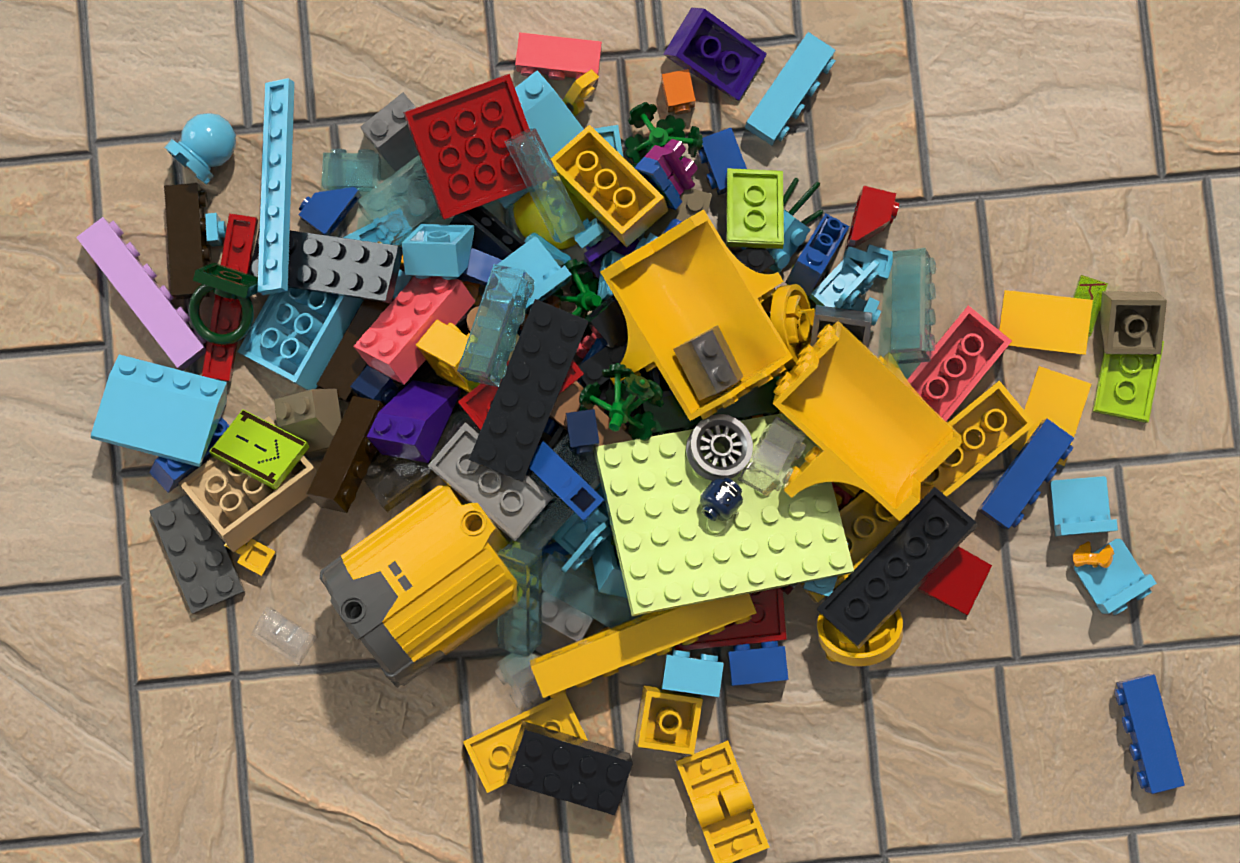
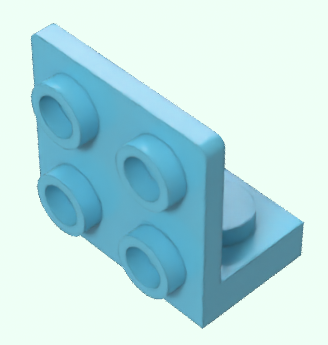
[492,237,572,314]
[1050,476,1118,537]

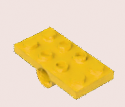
[675,740,770,863]

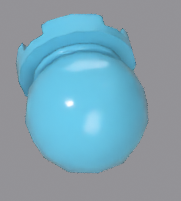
[164,113,236,185]

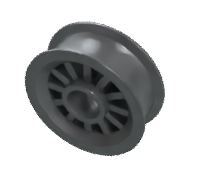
[686,414,753,481]

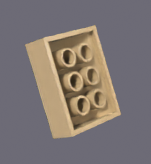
[179,416,317,552]

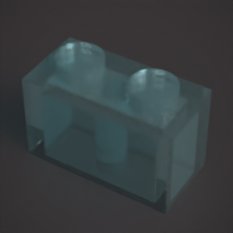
[322,149,381,192]

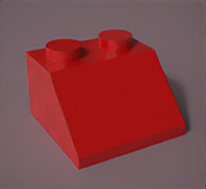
[845,186,899,249]

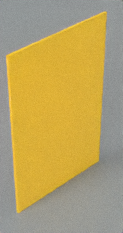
[999,290,1093,355]
[1012,366,1091,466]

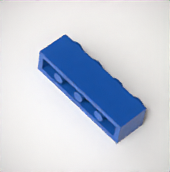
[978,419,1074,530]
[1115,674,1185,794]

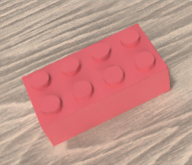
[353,276,476,384]
[907,305,1012,421]

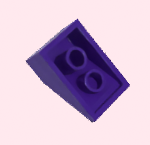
[663,7,767,101]
[367,380,461,463]

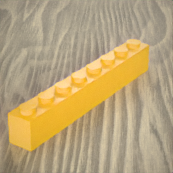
[530,594,756,698]

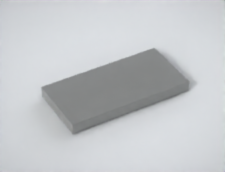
[428,422,553,541]

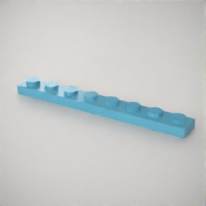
[257,78,295,295]

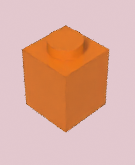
[661,69,696,115]

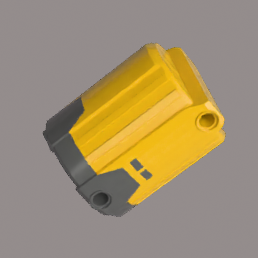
[319,485,525,688]

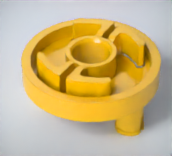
[761,284,815,370]
[817,608,903,666]

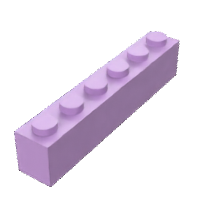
[76,217,207,371]

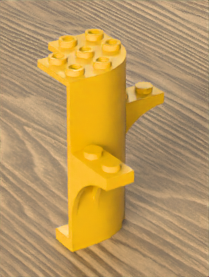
[600,209,793,421]
[773,321,961,521]

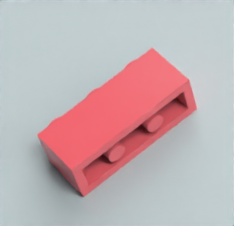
[515,32,602,81]

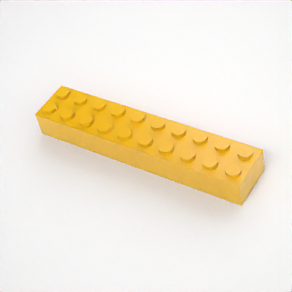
[800,381,1035,603]

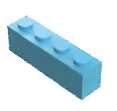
[745,32,836,146]

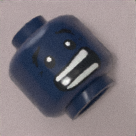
[700,478,743,521]

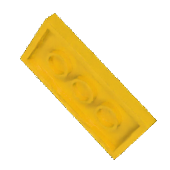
[463,693,588,793]

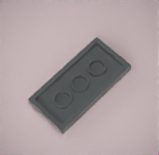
[149,495,245,614]

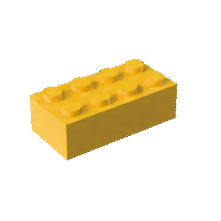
[548,125,668,247]

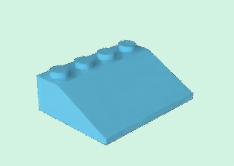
[497,70,584,209]
[237,288,364,390]
[91,354,227,467]

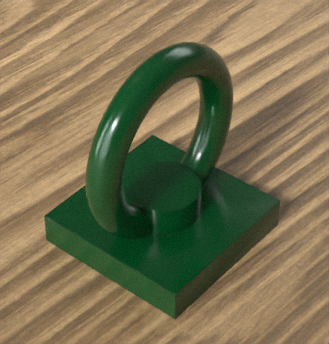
[188,263,258,345]

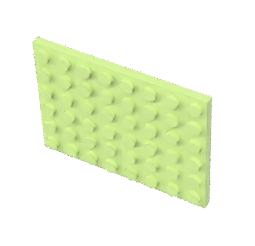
[594,413,854,616]

